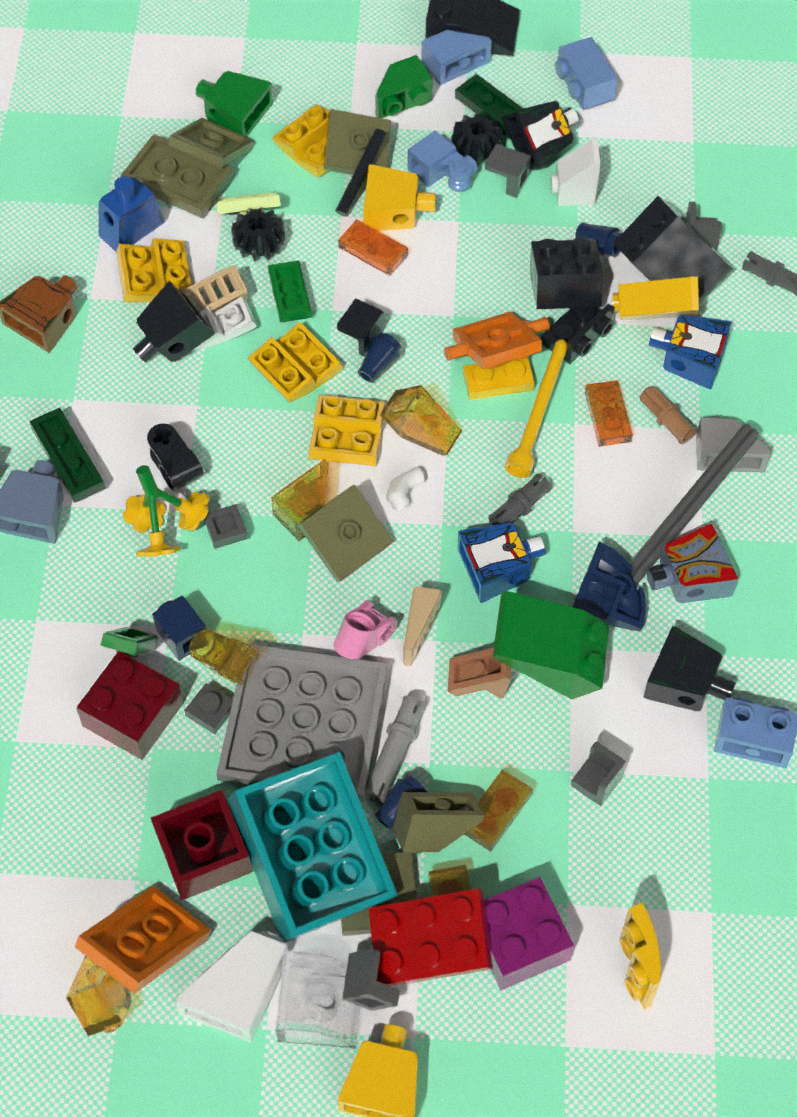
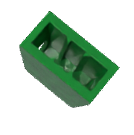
[195,71,273,137]

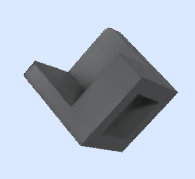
[485,144,531,198]
[686,201,722,251]
[570,741,626,806]
[342,948,400,1011]

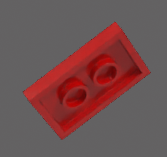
[368,888,493,987]

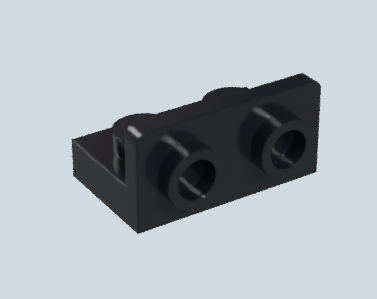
[541,304,614,364]

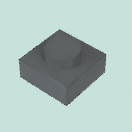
[204,504,247,549]
[184,683,233,734]

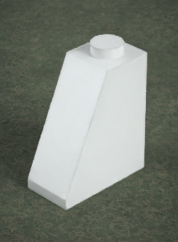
[176,931,289,1043]

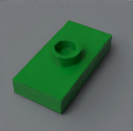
[267,260,312,323]
[100,627,159,657]

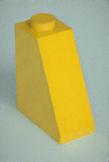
[613,276,699,320]

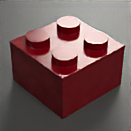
[76,651,183,760]
[150,790,253,901]

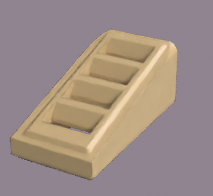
[182,265,248,312]
[403,586,442,666]

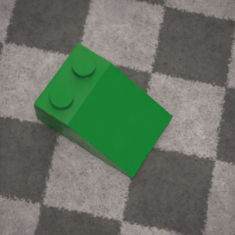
[492,591,609,700]

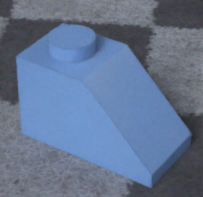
[421,30,492,85]

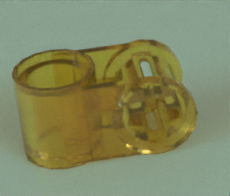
[189,630,260,686]

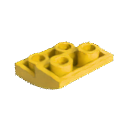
[273,104,330,178]
[116,238,191,302]
[248,322,344,403]
[309,395,385,466]
[619,902,661,1010]

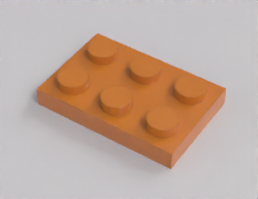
[75,886,211,994]

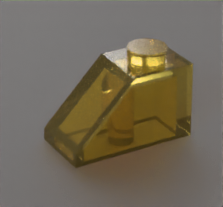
[380,385,462,456]
[271,459,330,542]
[66,956,132,1037]

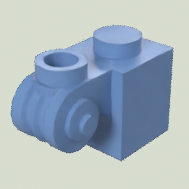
[408,130,478,192]

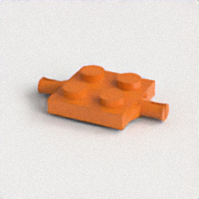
[443,311,550,370]

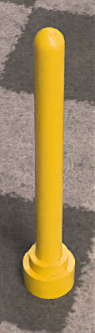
[504,339,567,478]

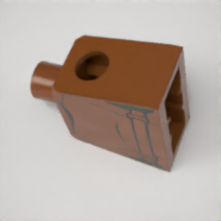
[0,275,78,353]

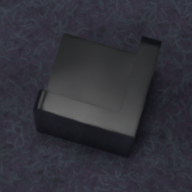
[337,298,384,357]

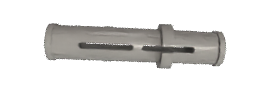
[365,695,425,803]

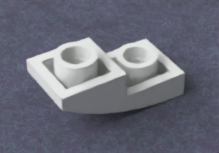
[193,296,257,350]

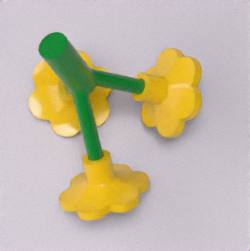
[123,465,209,557]

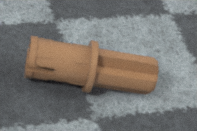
[639,386,696,444]

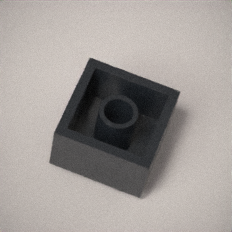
[530,237,604,309]

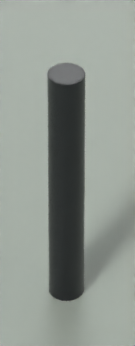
[335,128,387,217]

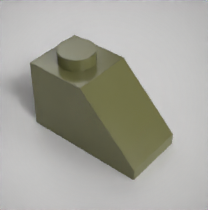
[393,792,484,854]

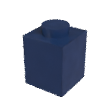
[152,595,209,661]

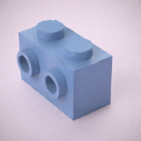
[555,37,618,110]
[714,697,797,768]

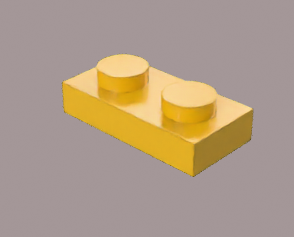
[463,357,535,400]

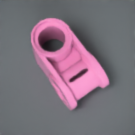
[333,600,398,659]

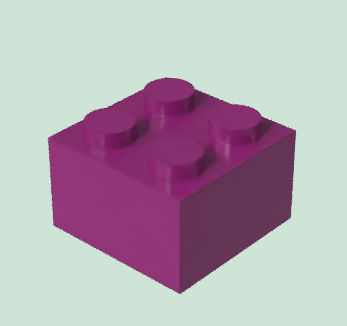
[485,877,574,991]

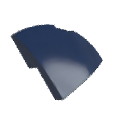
[572,542,646,632]

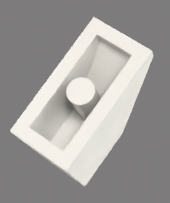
[550,139,601,206]

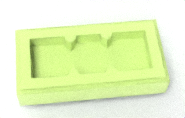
[215,191,281,215]

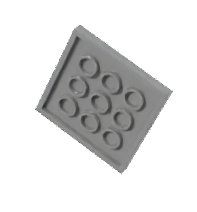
[216,643,388,802]

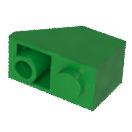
[375,55,433,118]

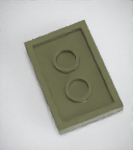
[121,134,234,218]

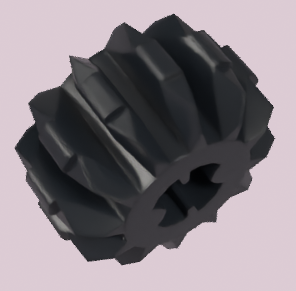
[451,112,504,166]
[231,206,285,261]

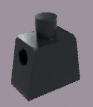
[133,281,215,363]

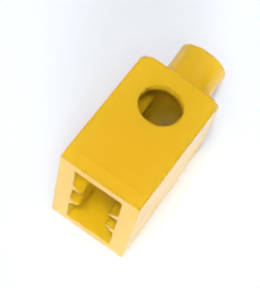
[363,165,436,231]
[338,1024,418,1117]

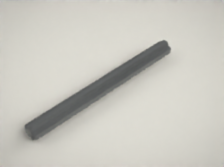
[629,424,758,586]

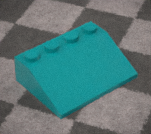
[226,752,398,943]

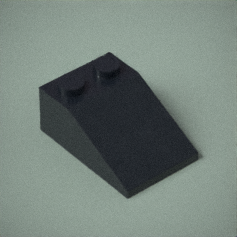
[425,0,520,57]
[613,196,733,303]

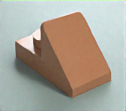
[447,648,511,698]

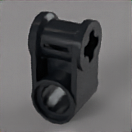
[147,424,204,491]

